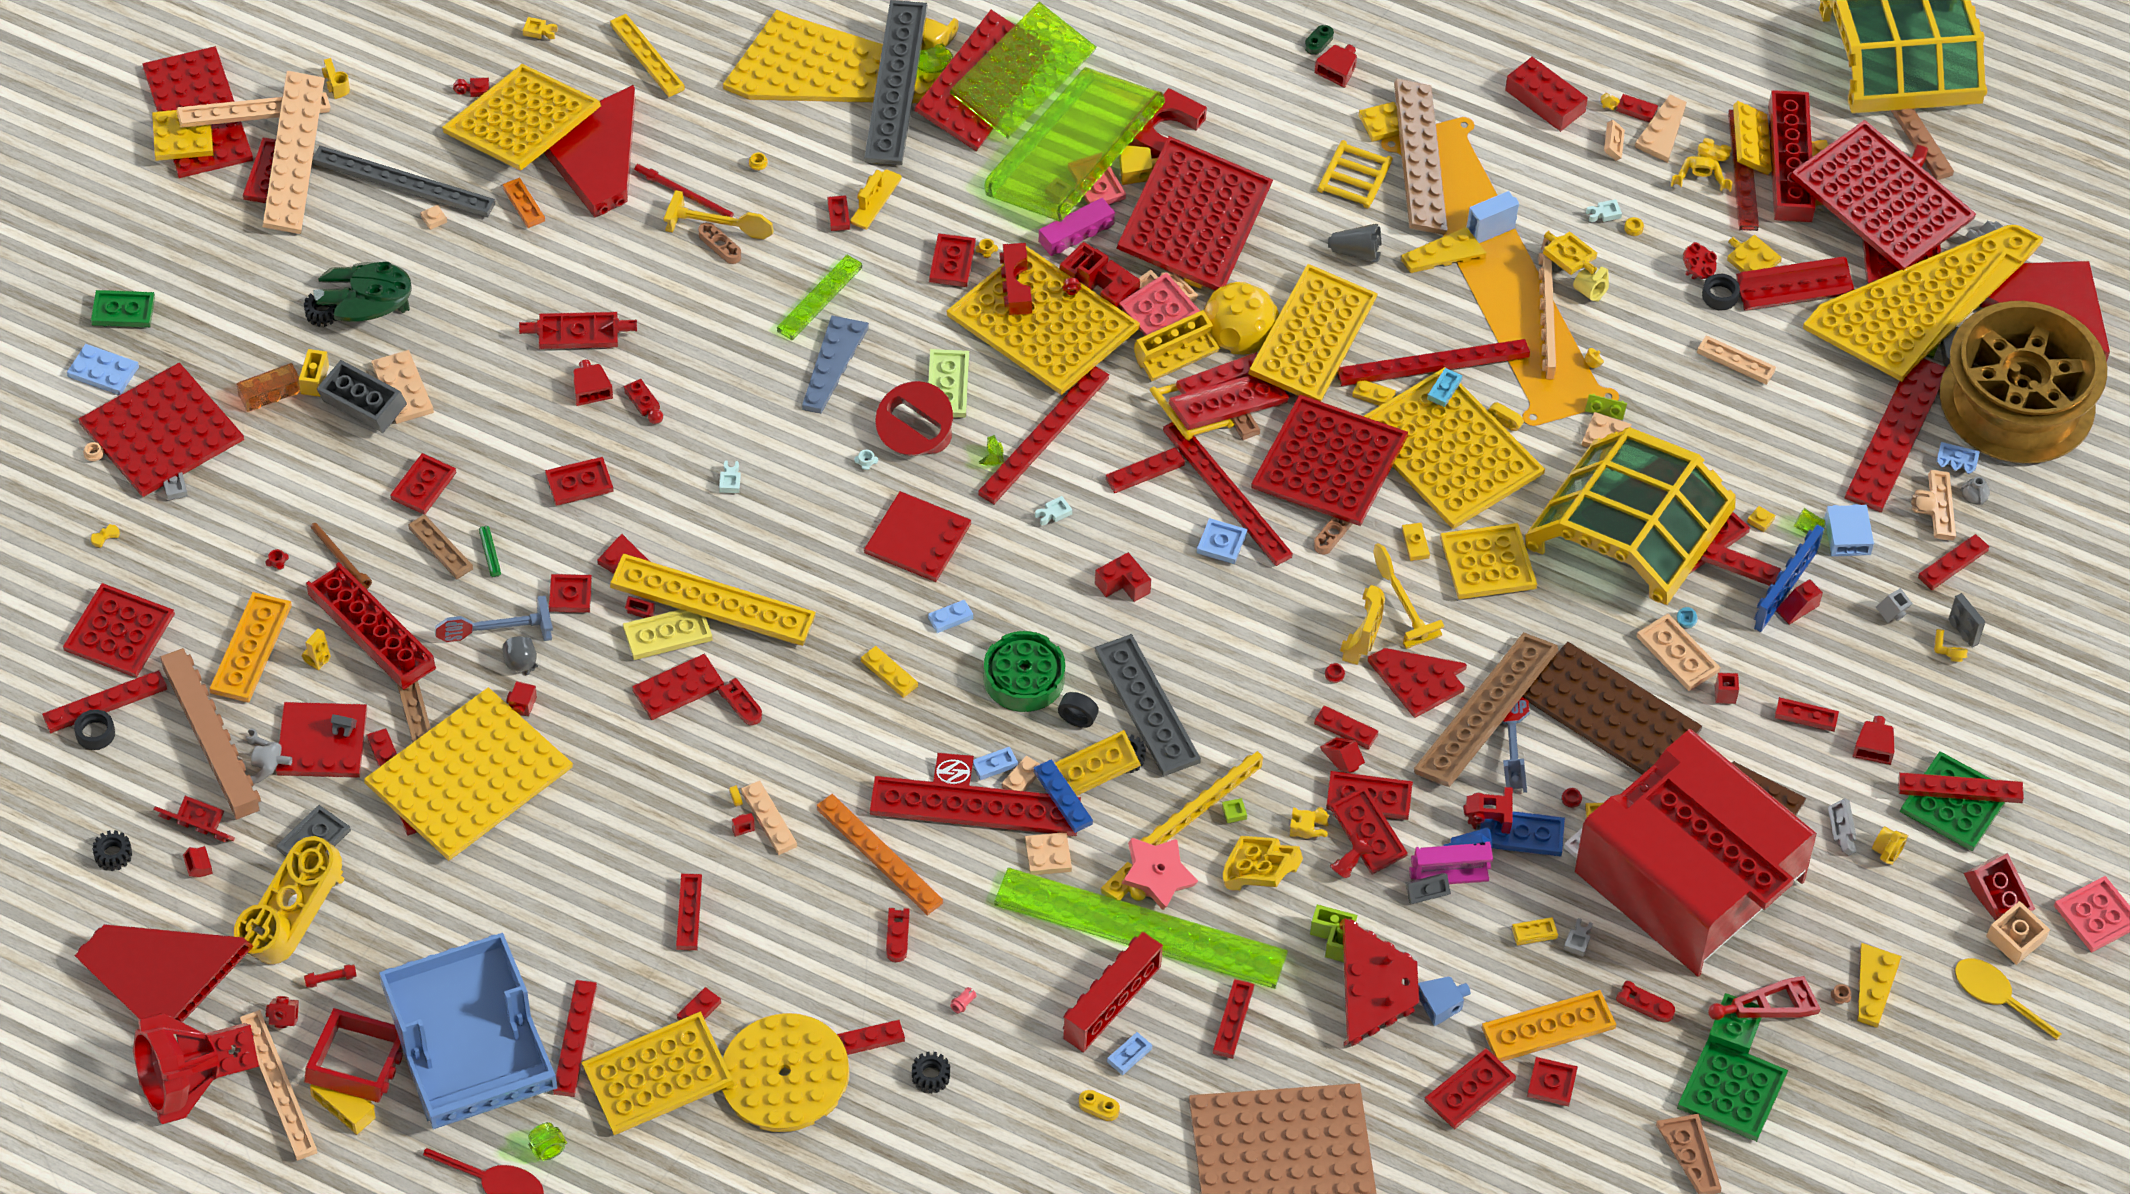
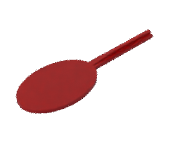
[423,1148,544,1194]

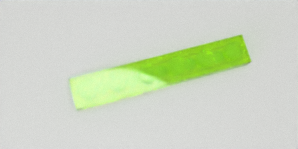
[777,254,862,341]

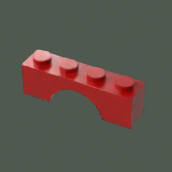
[999,243,1032,315]

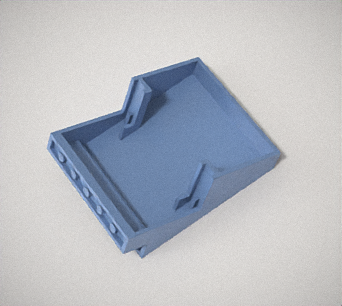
[379,933,557,1129]

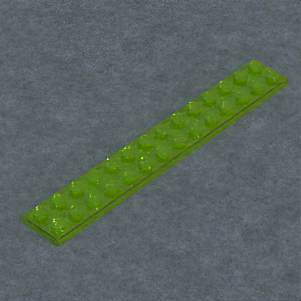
[994,867,1288,989]

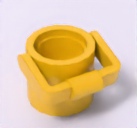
[1872,826,1909,865]

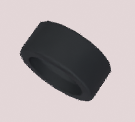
[1702,273,1740,310]
[1058,692,1099,728]
[74,709,115,750]

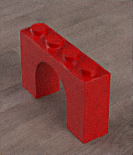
[1127,88,1207,158]

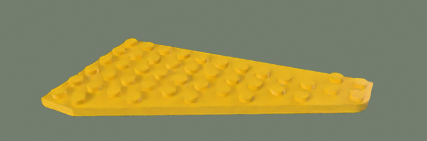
[723,10,948,104]
[1803,225,2043,382]

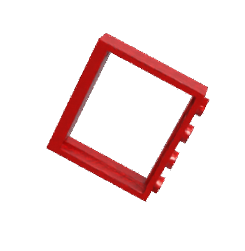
[304,1008,403,1103]

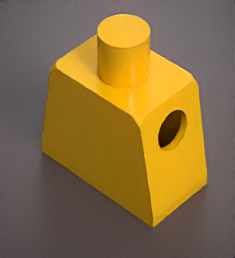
[1119,145,1158,185]

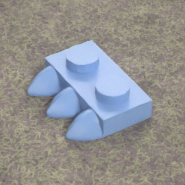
[1936,442,1980,474]

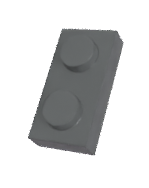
[1406,873,1451,904]

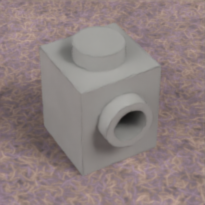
[1876,588,1913,623]

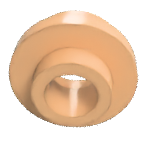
[83,442,104,461]

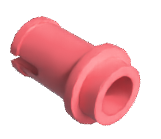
[950,987,977,1013]

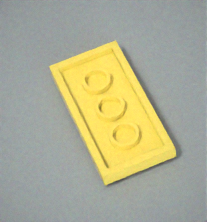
[623,609,713,660]

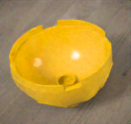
[1204,282,1279,355]

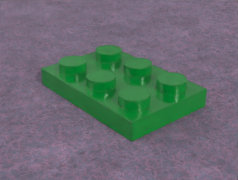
[91,290,155,328]
[1708,993,1762,1054]

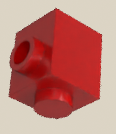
[1715,673,1739,704]
[506,681,537,717]

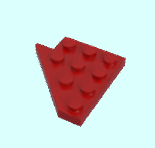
[1368,648,1467,718]

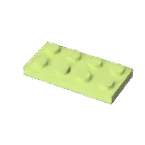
[928,349,969,418]

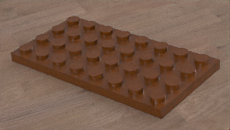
[1522,641,1702,775]

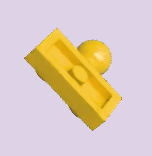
[1101,862,1146,903]

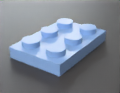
[67,344,139,395]

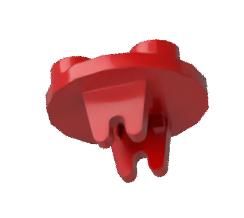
[1683,242,1717,279]

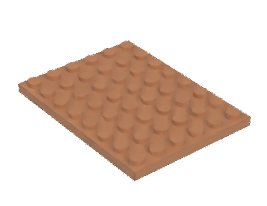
[1189,1083,1377,1194]

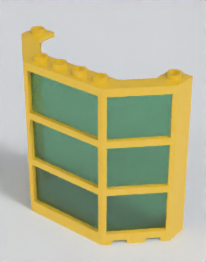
[1819,0,1987,113]
[1525,427,1736,605]

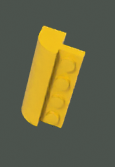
[1134,310,1220,381]

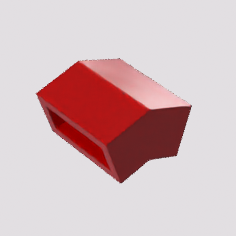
[625,596,655,618]
[183,846,213,877]

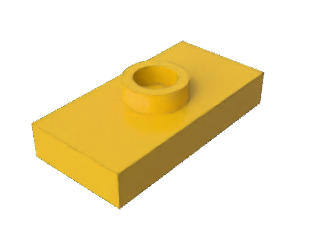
[1402,523,1430,561]
[1511,917,1558,946]

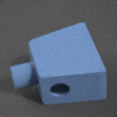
[1418,976,1471,1026]

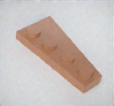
[1656,1114,1722,1194]

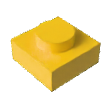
[1747,506,1776,533]

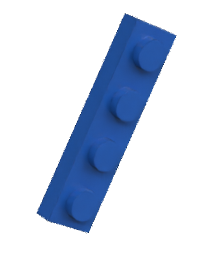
[1033,759,1093,833]

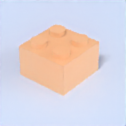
[1986,901,2050,965]

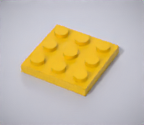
[152,110,213,161]

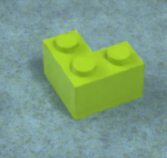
[1310,904,1358,962]

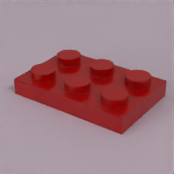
[929,233,976,287]
[390,453,457,515]
[545,457,614,506]

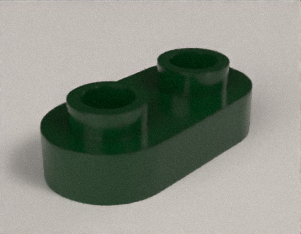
[1304,25,1334,55]

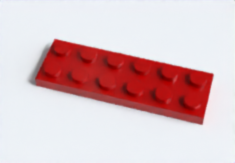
[1169,375,1289,430]

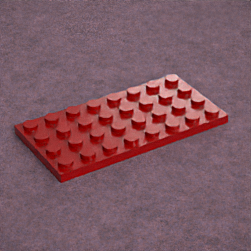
[914,9,1053,152]
[142,46,254,178]

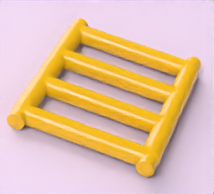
[1317,140,1393,209]
[1149,383,1234,440]

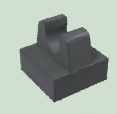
[331,714,357,737]

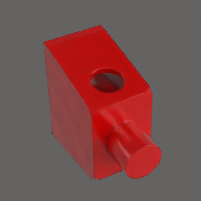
[1314,44,1357,88]
[573,359,613,406]
[1852,715,1895,765]

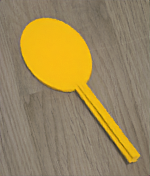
[1955,958,2062,1040]

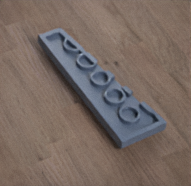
[802,315,869,414]

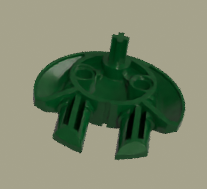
[313,261,412,322]

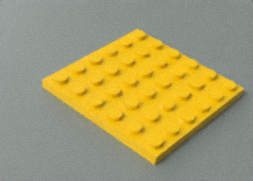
[442,64,601,171]

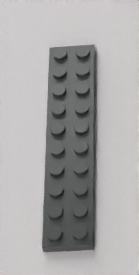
[864,0,928,165]

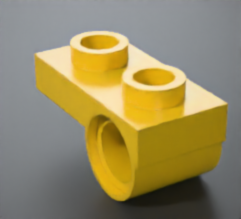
[322,58,350,99]
[301,628,331,671]

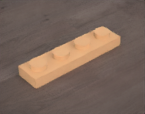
[1697,335,1776,385]
[741,780,797,855]

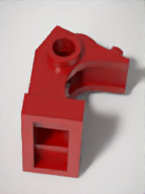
[1463,787,1513,834]

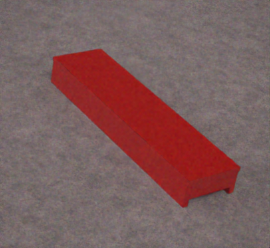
[306,562,436,690]

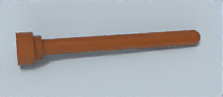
[311,523,372,589]

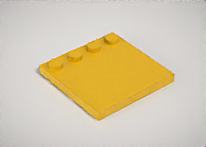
[1440,523,1537,599]

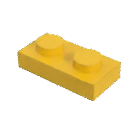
[1352,381,1396,406]

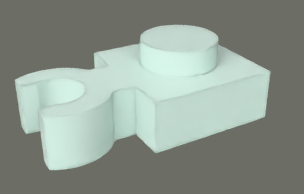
[1586,199,1622,222]
[719,461,741,493]
[1035,496,1072,525]

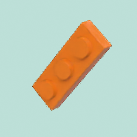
[503,177,545,228]

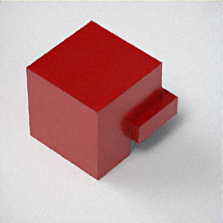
[1059,242,1109,290]

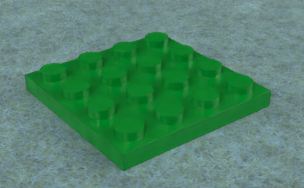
[1900,751,2006,852]
[1677,1040,1788,1142]

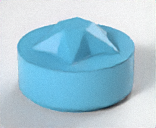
[1677,607,1698,628]

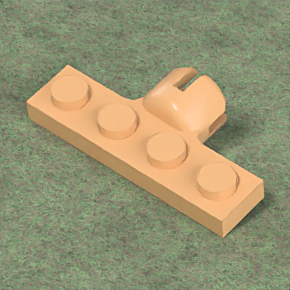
[1911,470,1956,541]

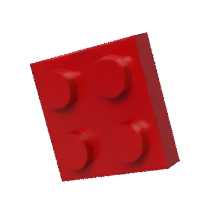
[549,574,592,613]
[1527,1057,1578,1107]

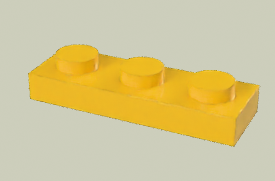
[861,646,918,698]

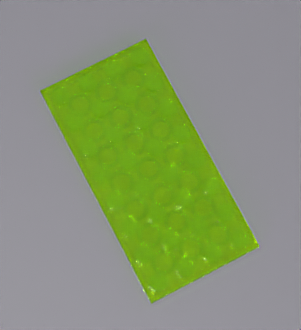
[950,1,1097,139]

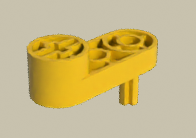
[234,836,345,965]

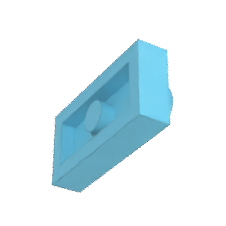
[1427,368,1463,407]

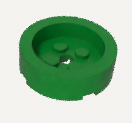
[983,631,1066,712]

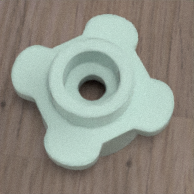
[854,450,878,470]

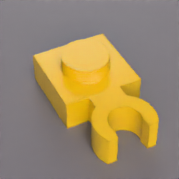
[522,17,558,39]

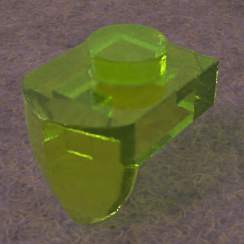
[979,435,1004,466]
[1794,508,1826,534]

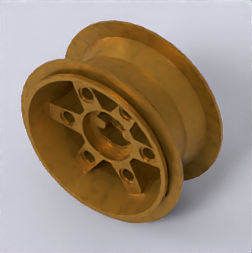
[1940,301,2108,463]

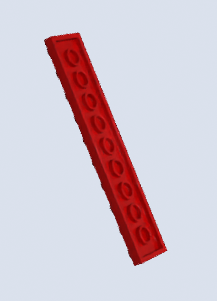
[1844,358,1947,513]
[870,776,1081,836]

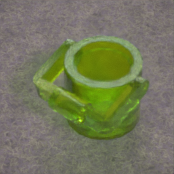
[528,1122,568,1161]

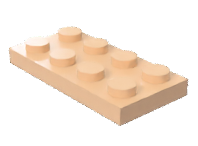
[371,350,434,424]
[1636,614,1721,691]

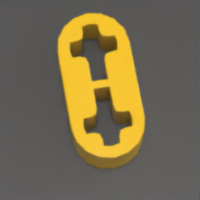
[1488,402,1524,431]

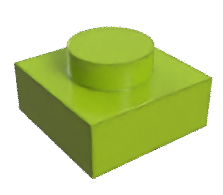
[1222,798,1247,823]

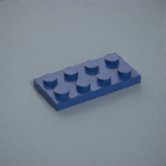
[1480,811,1565,857]

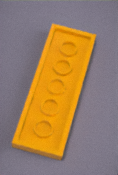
[210,592,292,703]
[1481,990,1616,1062]

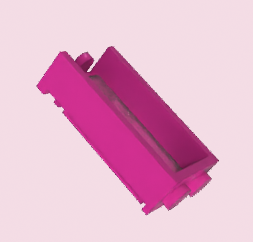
[1409,842,1493,884]

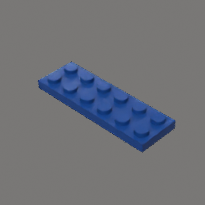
[1754,525,1824,632]

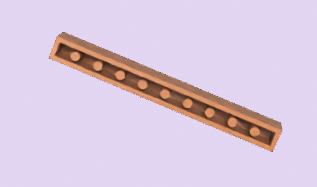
[160,648,261,820]

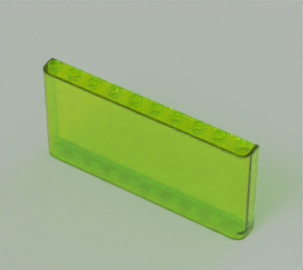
[984,67,1165,222]

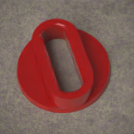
[875,381,953,456]

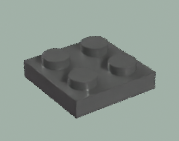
[1948,593,1986,648]

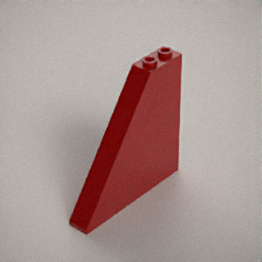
[544,85,636,218]
[1979,261,2110,362]
[74,924,254,1022]

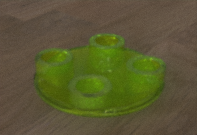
[918,44,953,73]

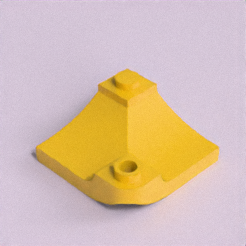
[1340,585,1385,665]
[1223,836,1303,891]

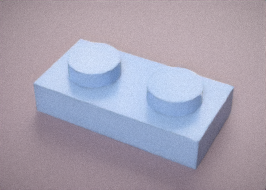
[928,599,973,633]
[973,747,1018,780]
[1107,1032,1153,1076]

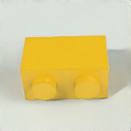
[299,349,329,397]

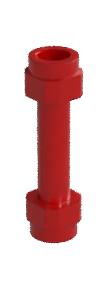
[304,964,357,988]

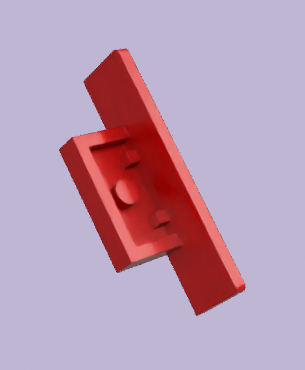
[153,795,235,842]

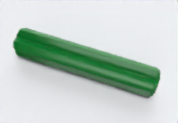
[479,525,501,577]

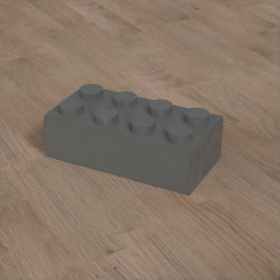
[317,360,407,433]

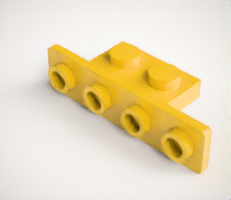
[850,169,902,230]

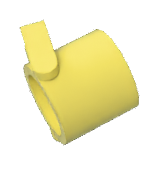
[1573,267,1609,302]

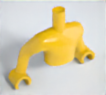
[1671,152,1733,192]

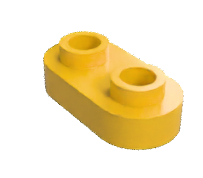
[1079,1090,1120,1121]

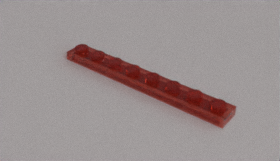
[1728,109,1759,231]

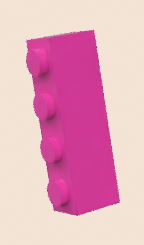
[1038,198,1115,256]

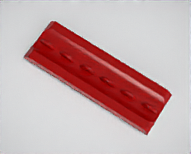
[1736,257,1855,311]

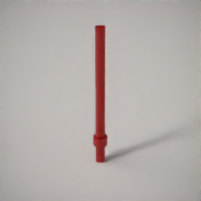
[634,164,734,217]

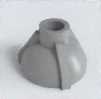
[1960,476,1990,505]

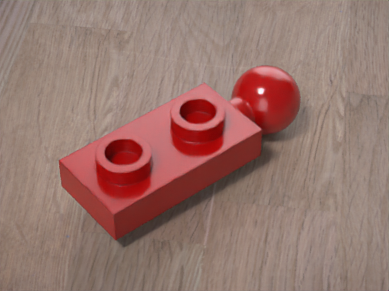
[624,379,664,424]

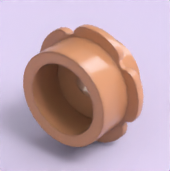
[1831,984,1851,1004]

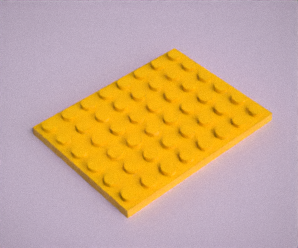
[947,246,1140,395]
[1364,367,1545,529]
[364,687,573,861]

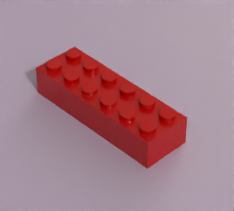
[1063,932,1163,1053]

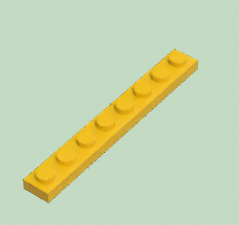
[1140,751,1263,846]

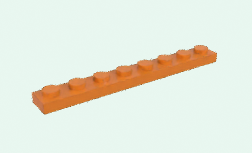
[817,794,943,916]

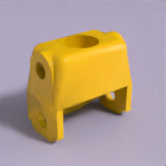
[921,17,958,55]

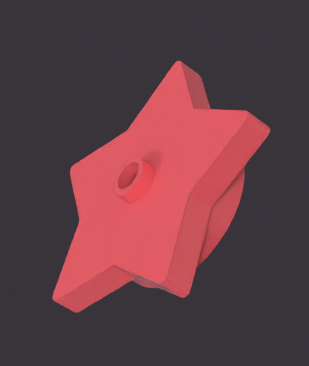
[1122,838,1198,910]

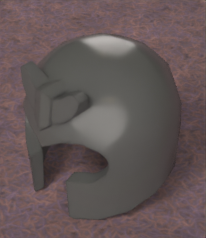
[502,636,539,675]

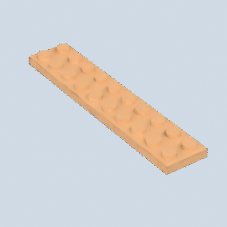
[262,71,325,234]

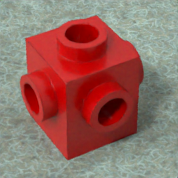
[265,996,299,1028]

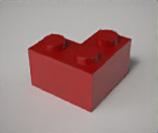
[1098,260,1140,310]
[1095,552,1152,602]

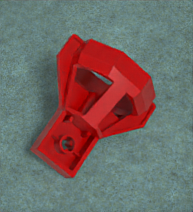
[133,1013,259,1124]

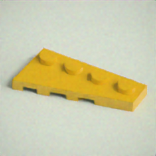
[1857,943,1902,1028]

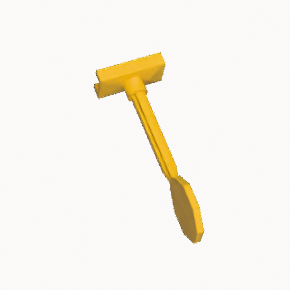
[663,190,774,240]
[1373,543,1445,649]

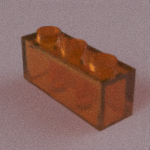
[236,363,300,412]

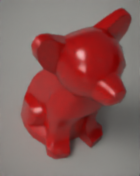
[1330,832,1374,878]

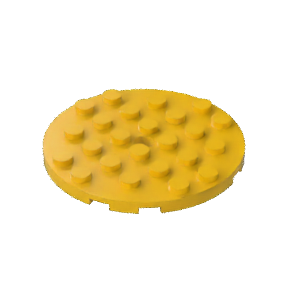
[722,1013,850,1132]

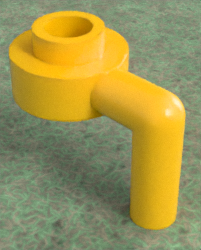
[1934,629,1968,662]

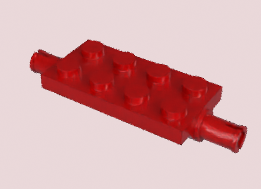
[519,312,637,349]

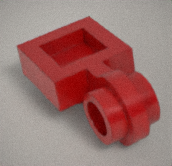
[453,77,489,97]

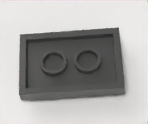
[276,805,351,856]

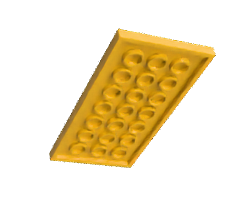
[1248,264,1378,402]

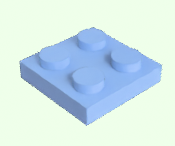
[1197,518,1247,564]

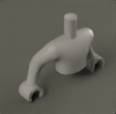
[245,728,292,784]

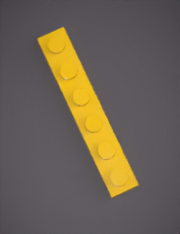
[610,14,685,97]

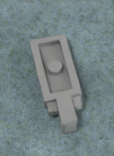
[1828,798,1856,856]

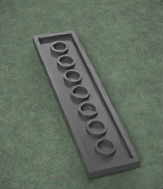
[1095,634,1201,777]

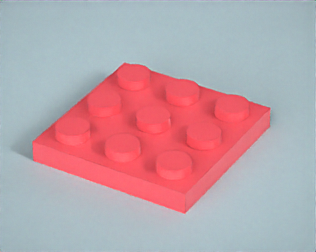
[1119,272,1200,336]
[2054,876,2130,953]

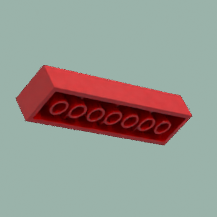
[1768,90,1815,222]

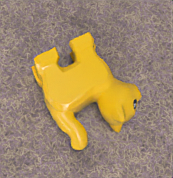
[1290,807,1329,839]

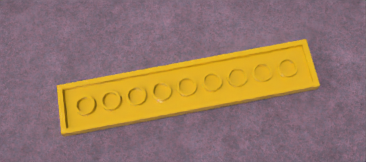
[610,554,816,646]

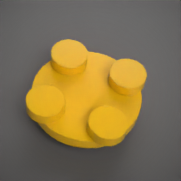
[1697,138,1732,161]

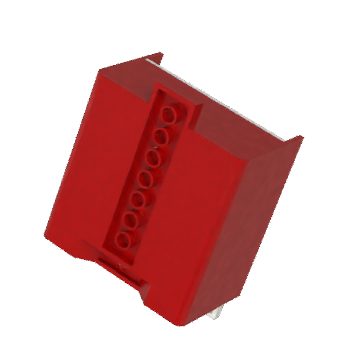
[1564,729,1817,977]

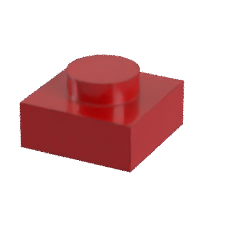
[732,813,755,837]

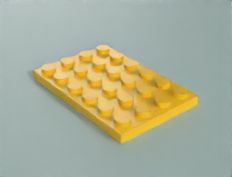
[581,1011,734,1135]

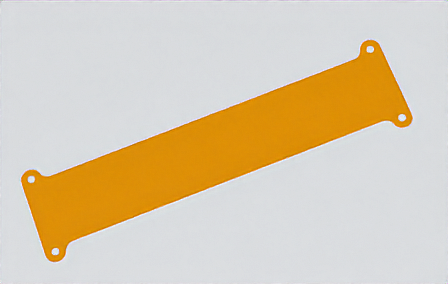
[1381,117,1619,426]

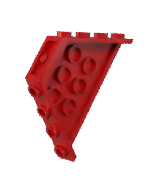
[1339,918,1419,1047]

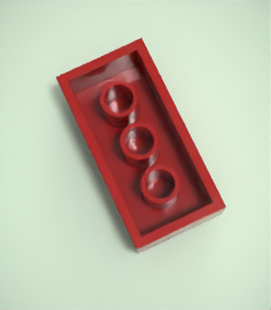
[1505,56,1588,132]

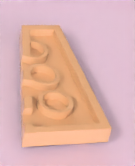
[1635,94,1687,163]

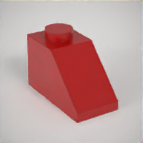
[1776,579,1823,625]
[1320,737,1365,773]

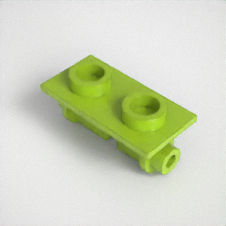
[1585,394,1627,420]

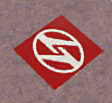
[933,753,974,786]

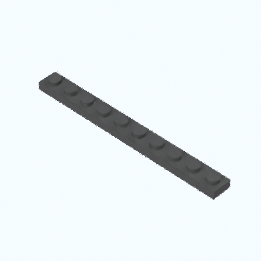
[312,145,495,218]

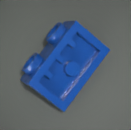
[1444,828,1493,848]

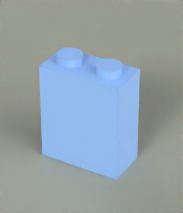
[1467,191,1519,243]
[1824,504,1874,556]

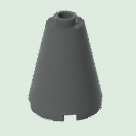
[1328,224,1382,262]

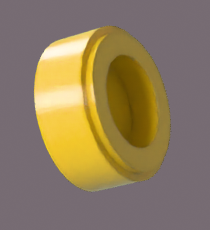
[1624,217,1644,236]
[729,785,743,807]

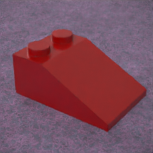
[1963,853,2035,921]

